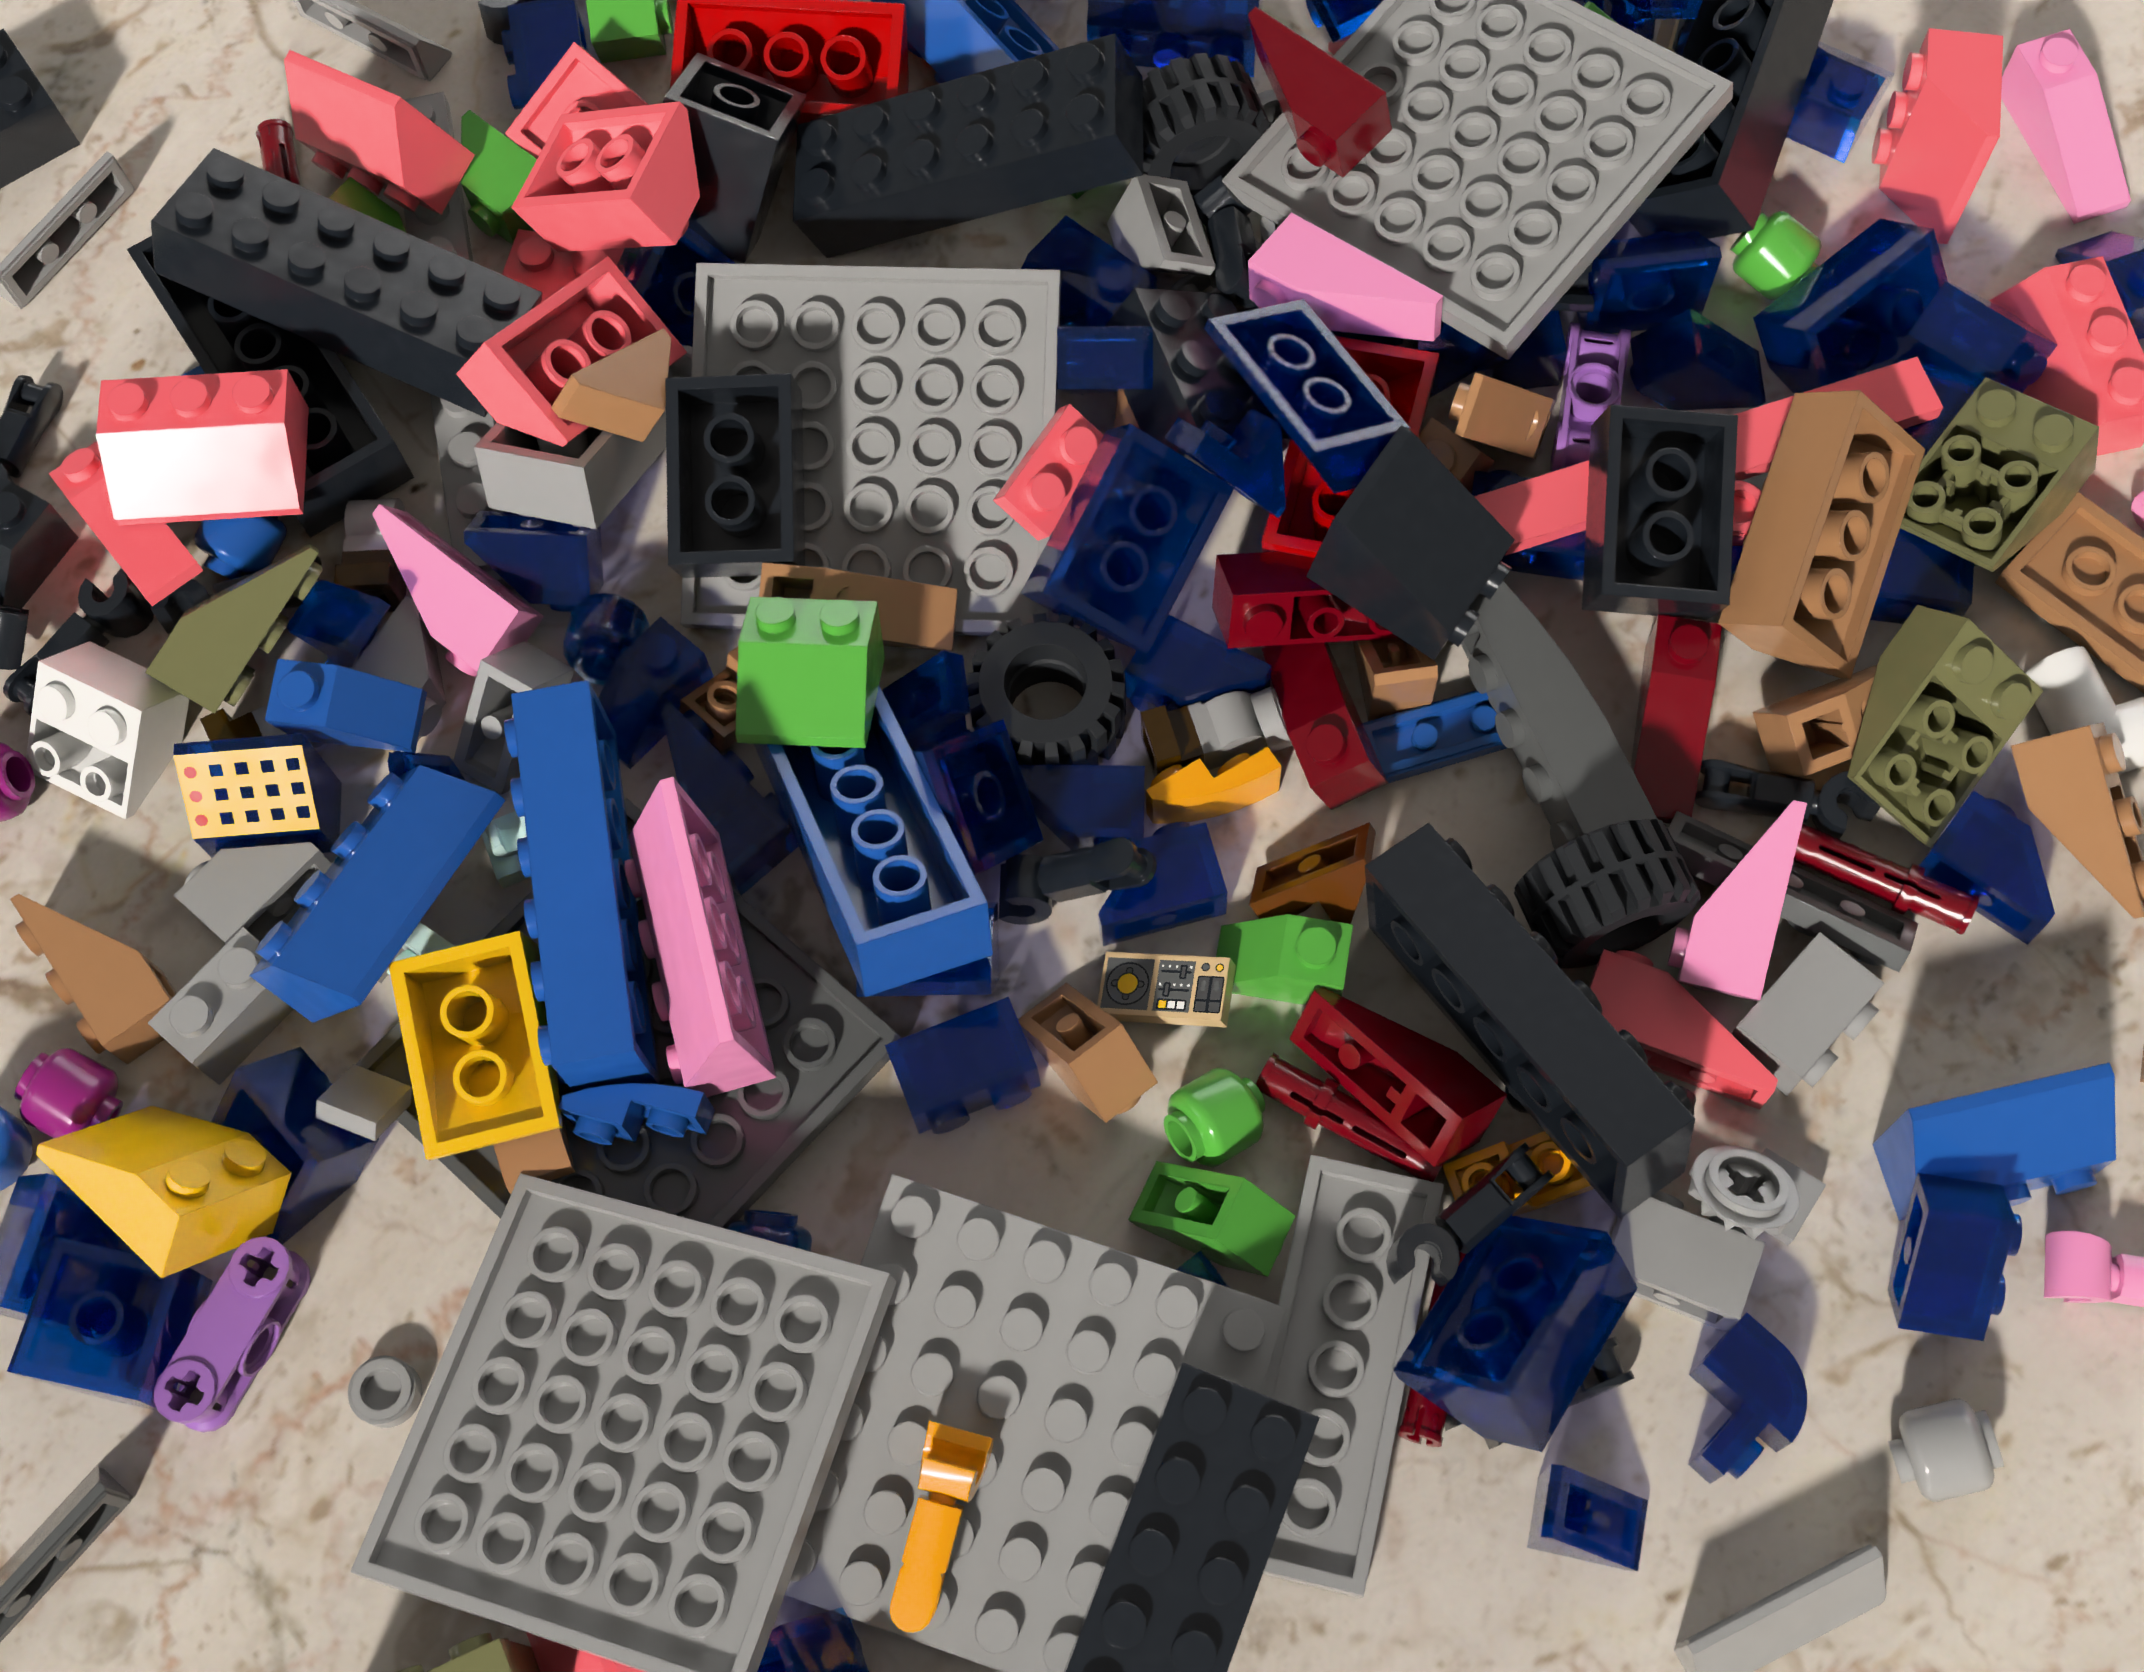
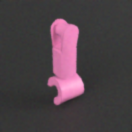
[2044,1231,2144,1307]

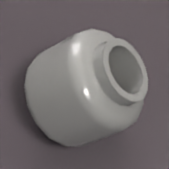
[1888,1399,2004,1502]

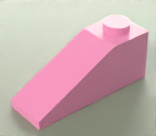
[2001,29,2131,224]
[1248,212,1443,342]
[372,504,544,677]
[1667,800,1807,1001]

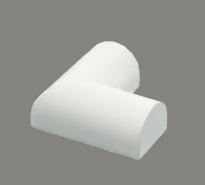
[2026,646,2144,774]

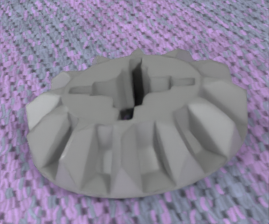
[1688,1145,1800,1240]

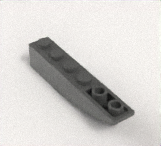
[1461,581,1657,849]

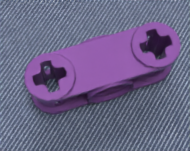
[1549,322,1631,473]
[154,1236,310,1432]

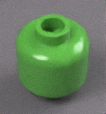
[1730,211,1822,300]
[1163,1068,1266,1168]

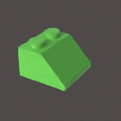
[735,597,885,748]

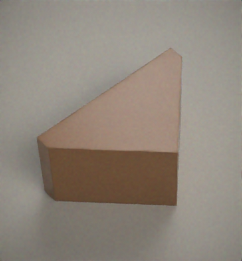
[551,328,671,442]
[1353,638,1438,721]

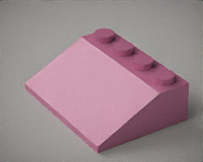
[625,777,776,1097]

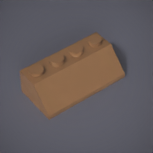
[1718,390,1925,679]

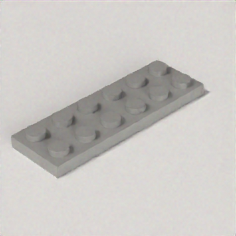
[1261,1155,1444,1598]

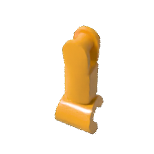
[890,1421,994,1633]

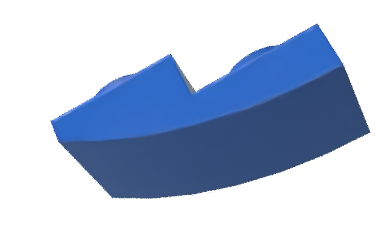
[558,1083,715,1145]

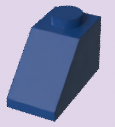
[265,659,427,753]

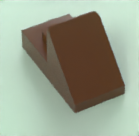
[1249,822,1376,924]

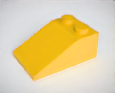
[389,931,563,1161]
[36,1105,292,1278]

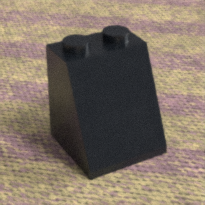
[663,52,807,263]
[1306,425,1515,660]

